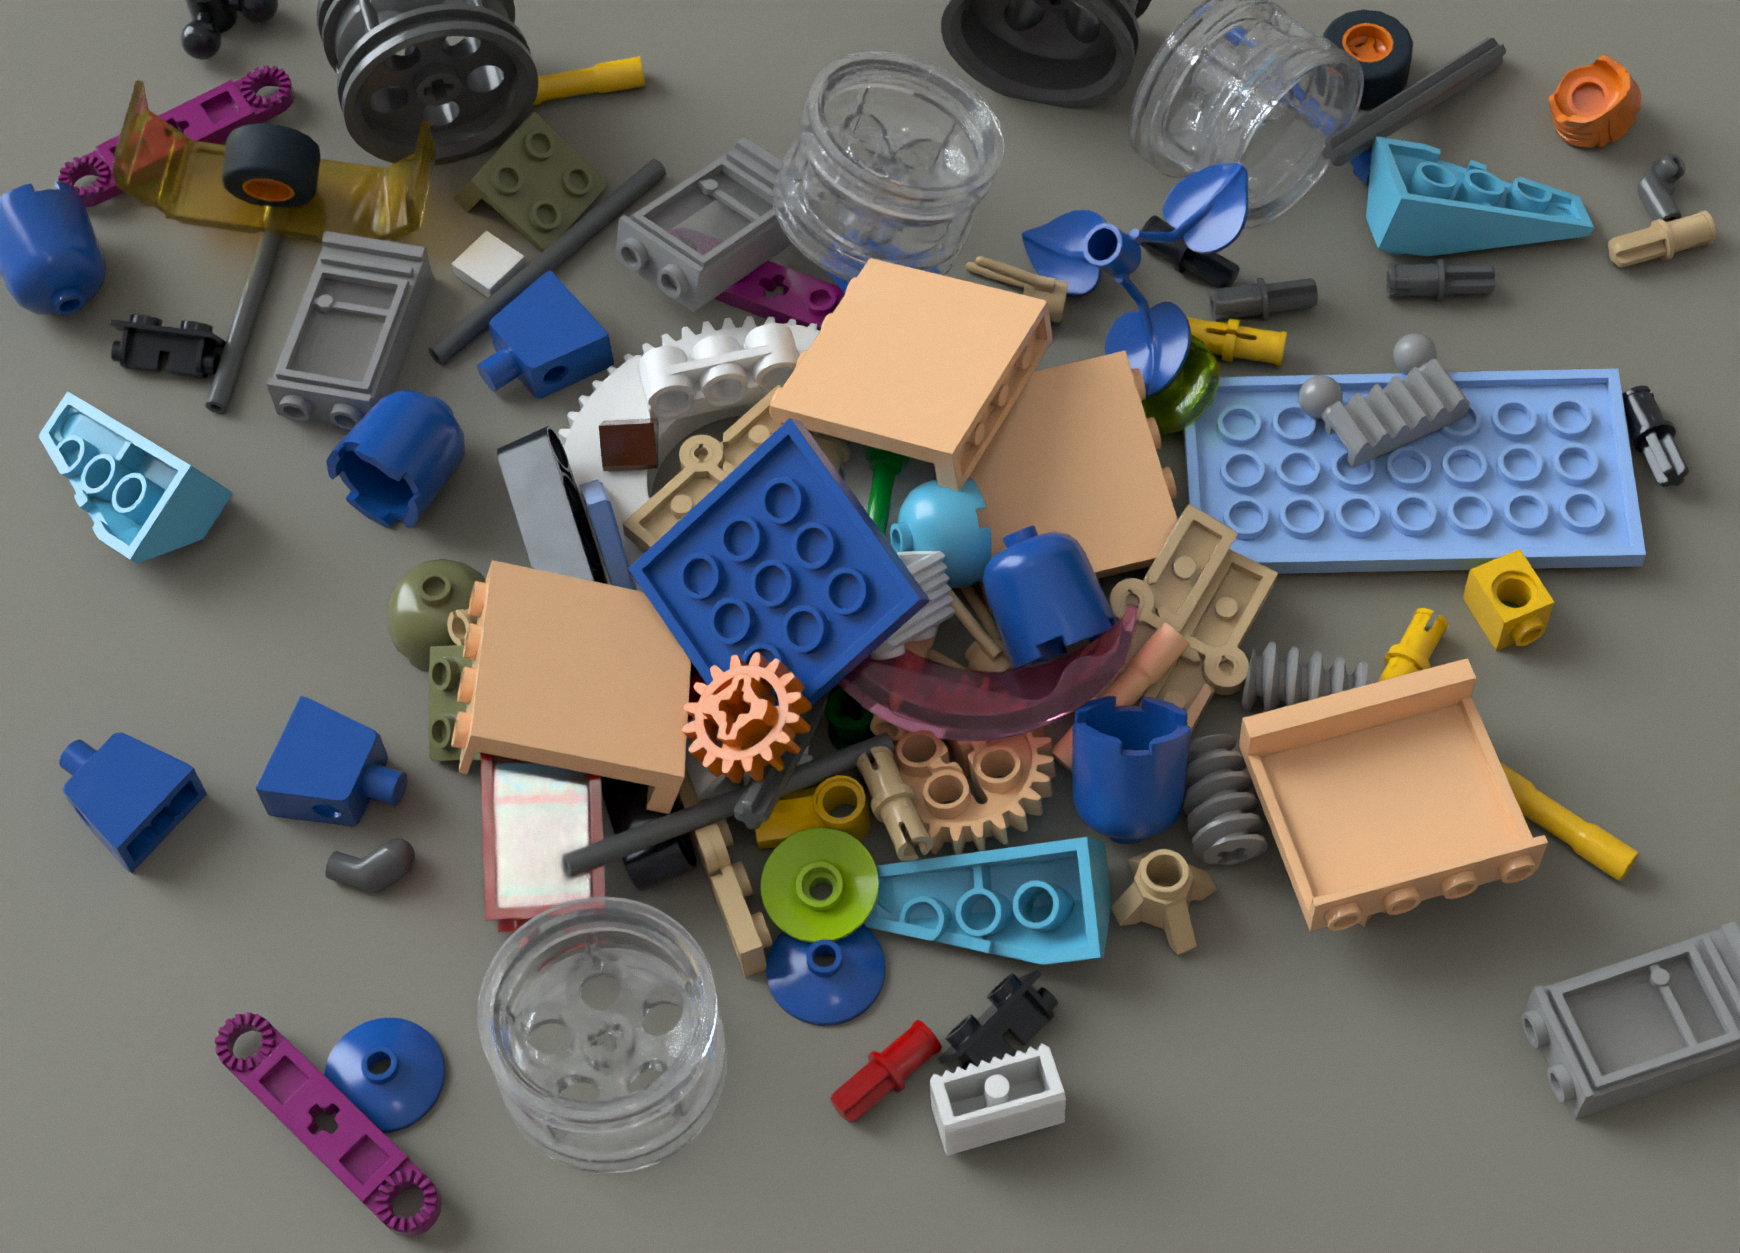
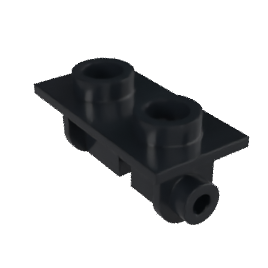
[110,314,226,378]
[938,971,1058,1070]

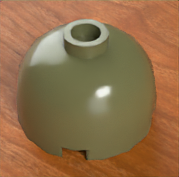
[387,559,486,672]

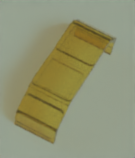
[113,80,436,243]

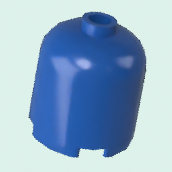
[0,182,106,315]
[326,390,465,528]
[982,525,1120,671]
[1072,696,1191,844]

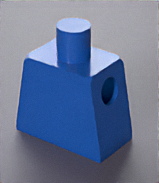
[477,270,614,398]
[256,696,407,826]
[59,732,207,874]

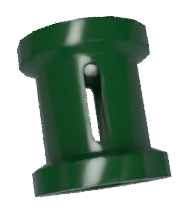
[825,684,877,750]

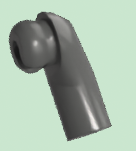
[1638,153,1686,222]
[325,838,415,893]

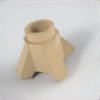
[1111,849,1218,955]

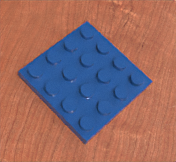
[628,418,931,716]

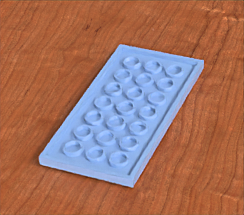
[1182,369,1646,574]

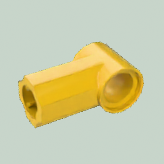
[755,775,872,850]

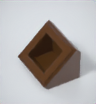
[599,418,659,471]

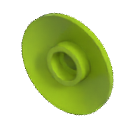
[760,827,879,943]

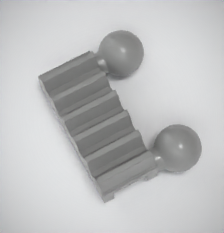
[1299,333,1470,468]

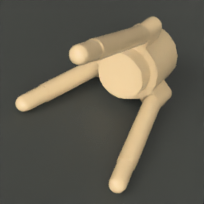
[966,256,1069,324]
[926,586,1022,694]

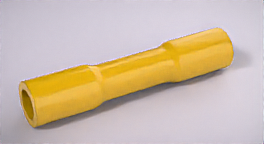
[533,56,645,106]
[1500,762,1640,882]

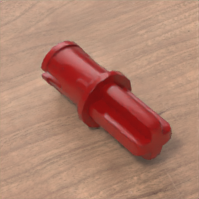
[830,1020,942,1123]

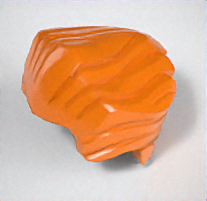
[1548,55,1641,148]

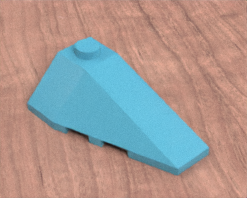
[1366,136,1595,257]
[39,391,233,564]
[865,837,1112,965]

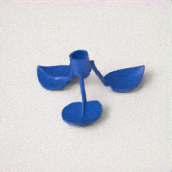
[1022,163,1248,397]

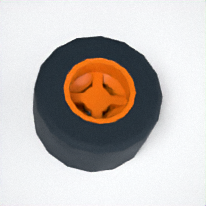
[1317,9,1413,109]
[222,123,321,209]

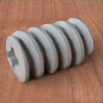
[1242,641,1368,712]
[1182,734,1269,865]

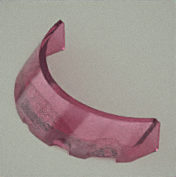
[838,603,1143,741]

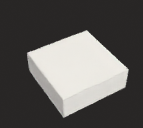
[451,231,527,298]

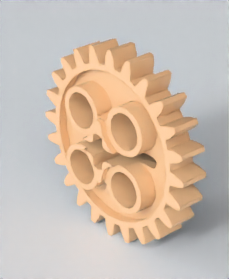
[869,685,1056,855]

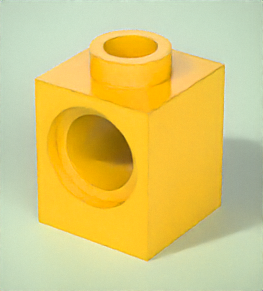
[1463,549,1555,651]

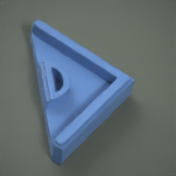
[579,479,637,590]

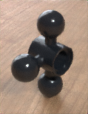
[181,0,278,60]

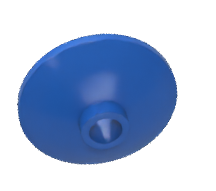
[766,925,885,1026]
[324,1018,445,1133]

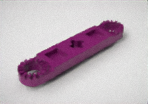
[58,65,294,208]
[670,230,845,331]
[214,1012,442,1237]

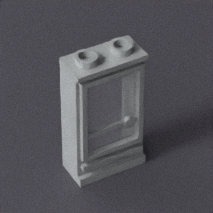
[615,136,823,312]
[266,231,434,430]
[1522,921,1740,1120]

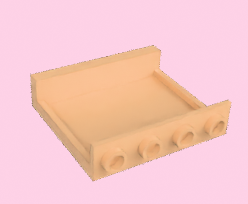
[769,258,1053,492]
[969,351,1180,615]
[451,560,691,814]
[1239,658,1548,931]

